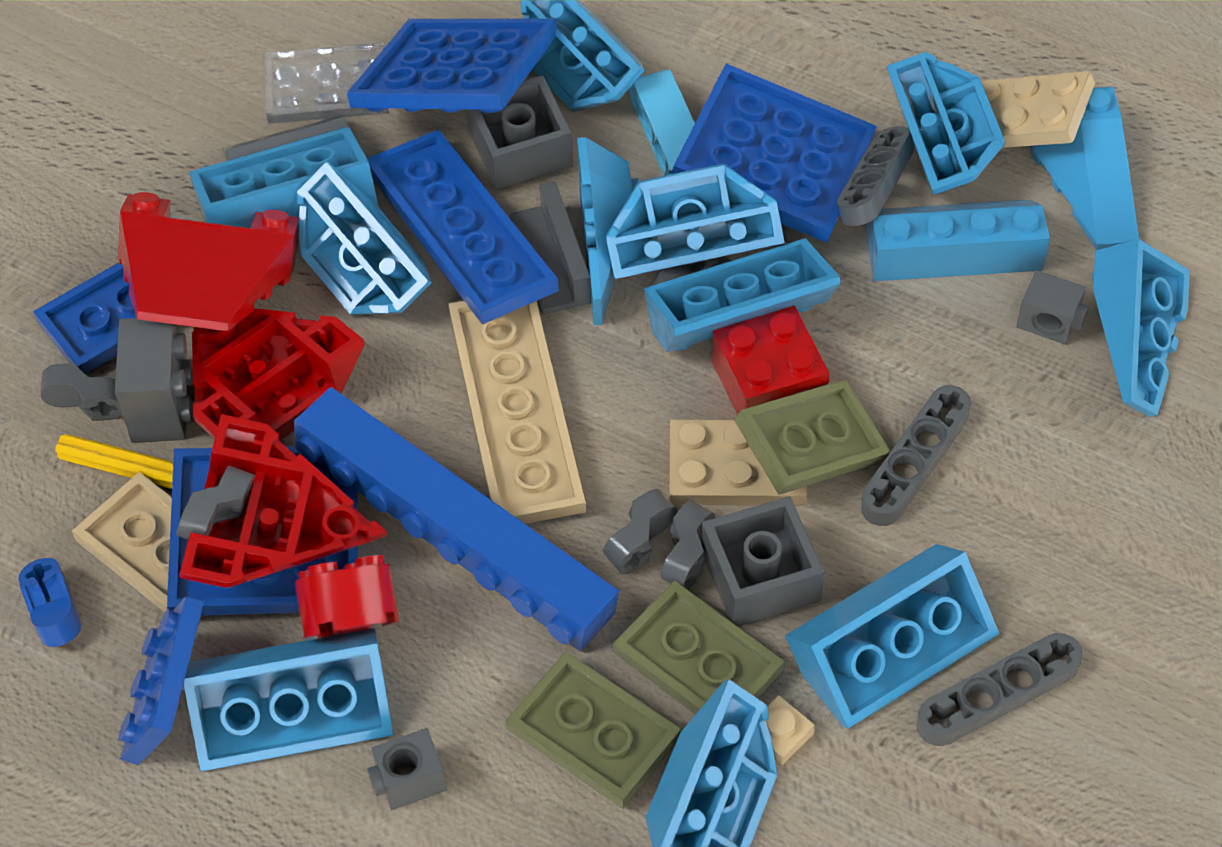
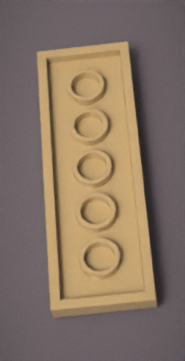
[448,301,586,524]

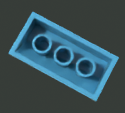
[189,127,378,229]
[864,199,1050,281]
[644,238,841,353]
[785,544,1000,729]
[183,628,394,771]

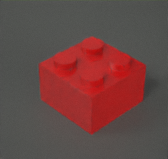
[712,305,830,415]

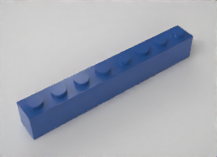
[294,387,619,652]

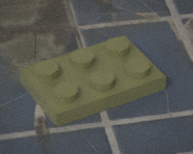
[734,379,891,495]
[613,580,785,715]
[506,651,681,809]

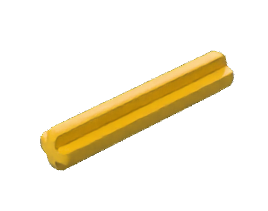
[55,434,173,489]

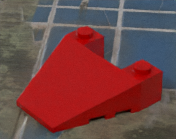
[117,192,299,331]

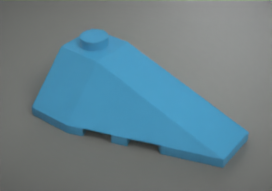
[1030,86,1139,250]
[577,137,639,325]
[1092,238,1190,417]

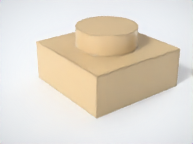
[766,695,815,766]

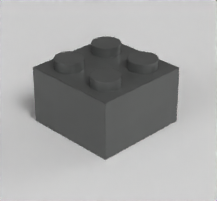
[466,75,573,190]
[115,318,193,443]
[701,496,824,626]

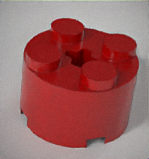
[294,555,400,639]

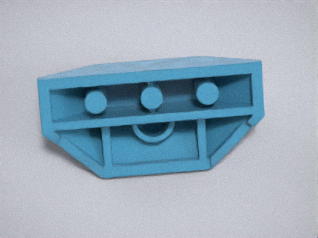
[520,0,645,112]
[886,52,1005,195]
[297,162,432,316]
[606,163,785,279]
[646,679,777,847]

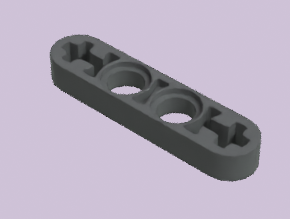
[837,126,914,226]
[861,385,971,526]
[917,633,1082,746]

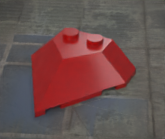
[191,308,365,441]
[179,414,387,588]

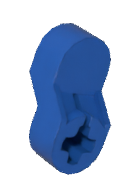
[18,558,81,647]

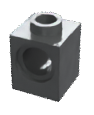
[1016,270,1089,345]
[367,728,447,810]

